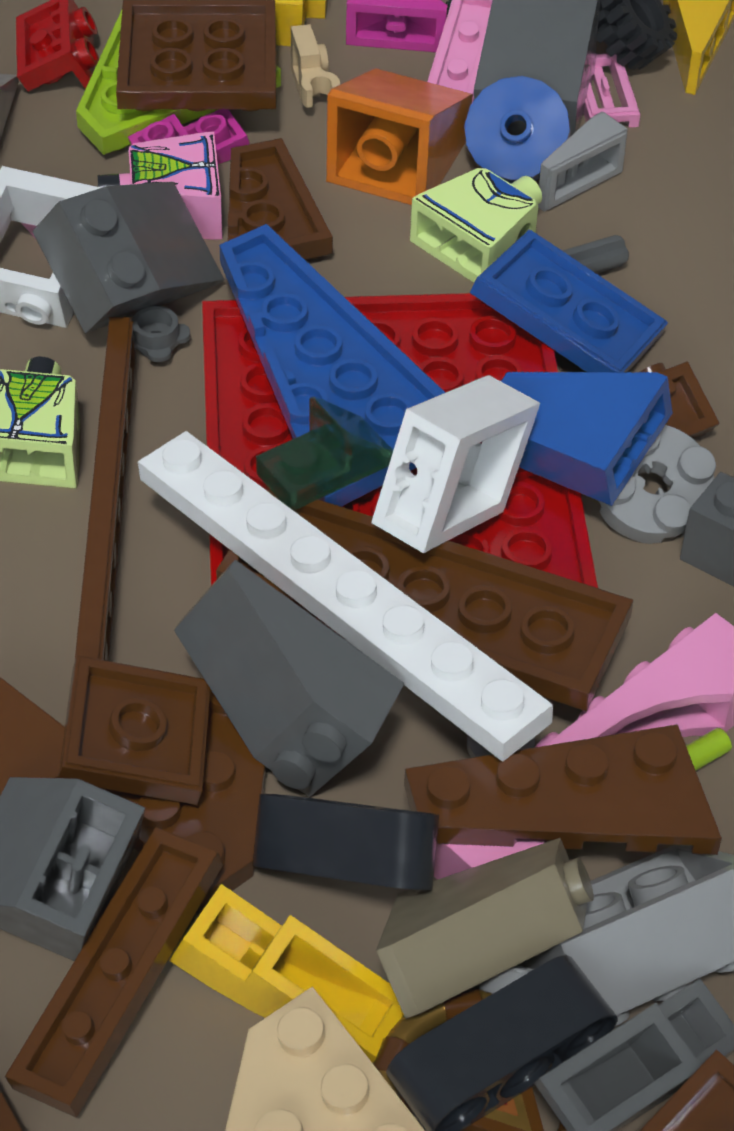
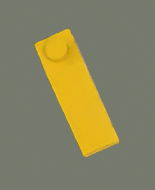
[663,0,734,95]

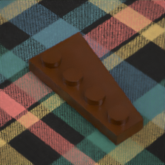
[404,724,722,855]

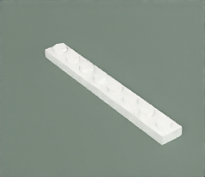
[138,431,553,762]

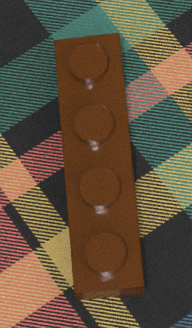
[5,827,223,1118]

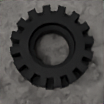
[597,0,677,70]

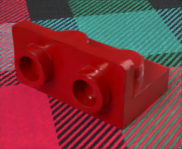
[16,0,99,92]

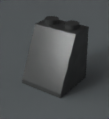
[473,0,600,136]

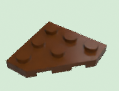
[101,689,266,915]

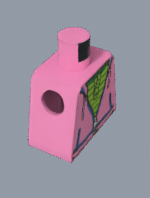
[97,132,222,240]

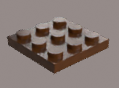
[116,0,276,111]

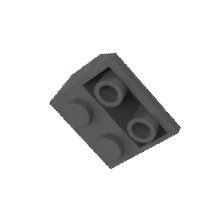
[0,777,145,961]

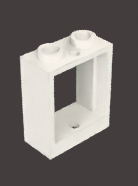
[0,166,100,328]
[371,375,541,553]

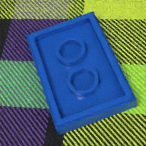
[470,230,668,372]

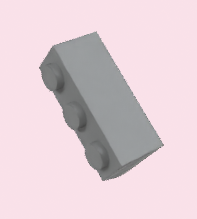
[524,845,734,1026]

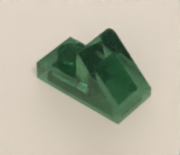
[256,396,393,511]

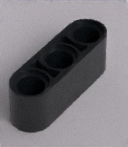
[252,794,439,890]
[386,955,618,1131]

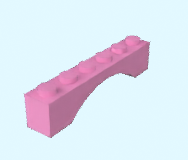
[434,613,734,880]

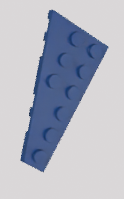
[219,224,446,507]

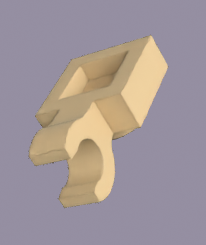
[291,24,340,108]

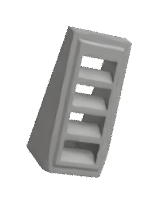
[538,112,628,212]

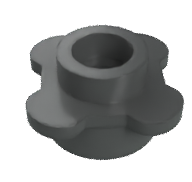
[132,306,190,362]

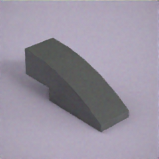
[534,978,734,1131]

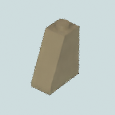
[376,838,594,1019]

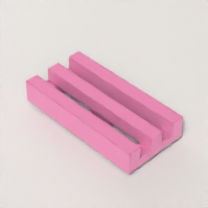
[583,53,640,128]

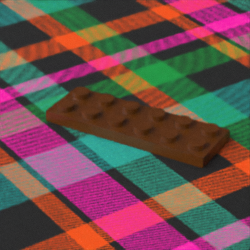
[216,485,633,711]

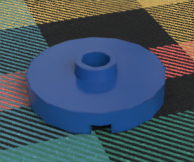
[464,76,571,184]

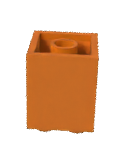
[326,68,473,205]

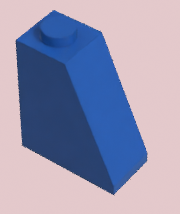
[501,372,673,506]

